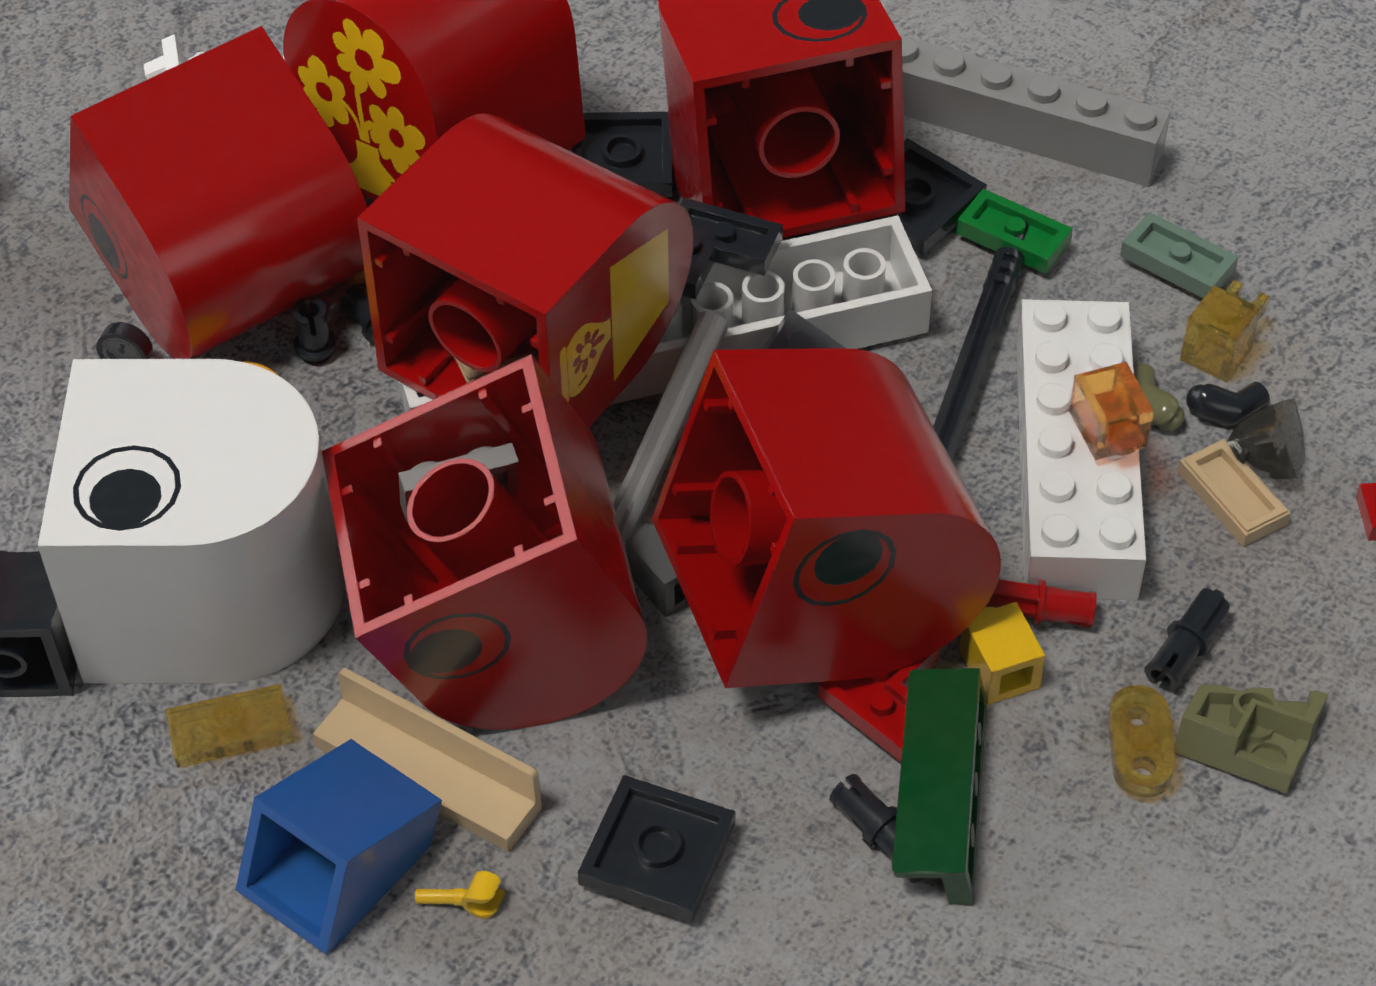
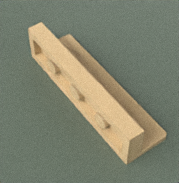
[313,668,542,853]

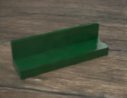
[892,668,987,905]

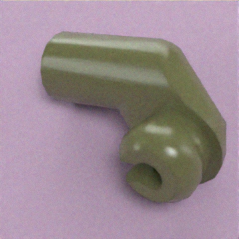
[1133,363,1185,432]

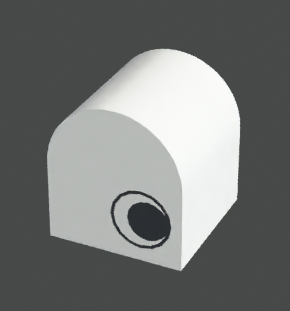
[38,359,345,683]

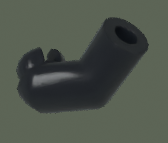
[1186,382,1270,426]

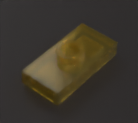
[165,683,293,768]

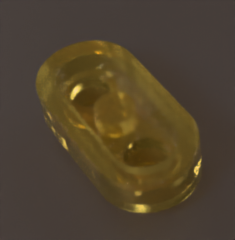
[1108,685,1176,798]

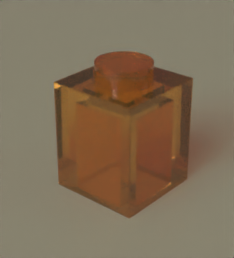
[1069,362,1154,460]

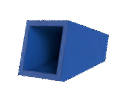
[235,739,442,955]

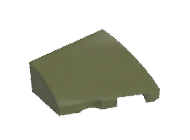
[1174,684,1328,794]

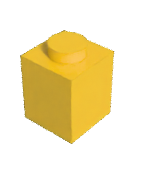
[959,602,1045,705]

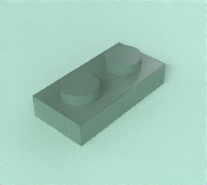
[1120,212,1239,302]

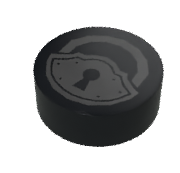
[96,322,153,359]

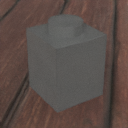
[625,524,688,617]

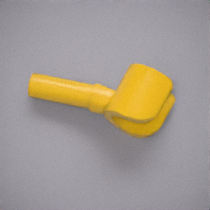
[415,871,505,919]

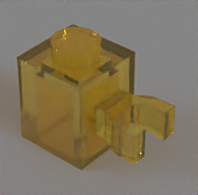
[1180,280,1270,383]

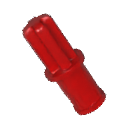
[985,579,1097,629]

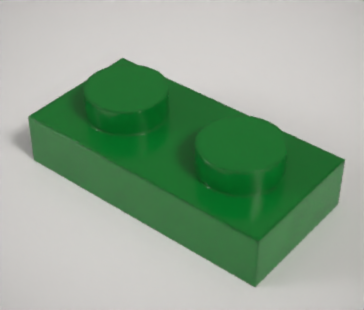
[956,188,1073,274]

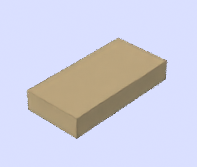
[1177,439,1291,547]

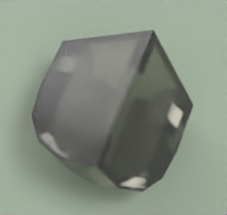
[1227,398,1305,480]

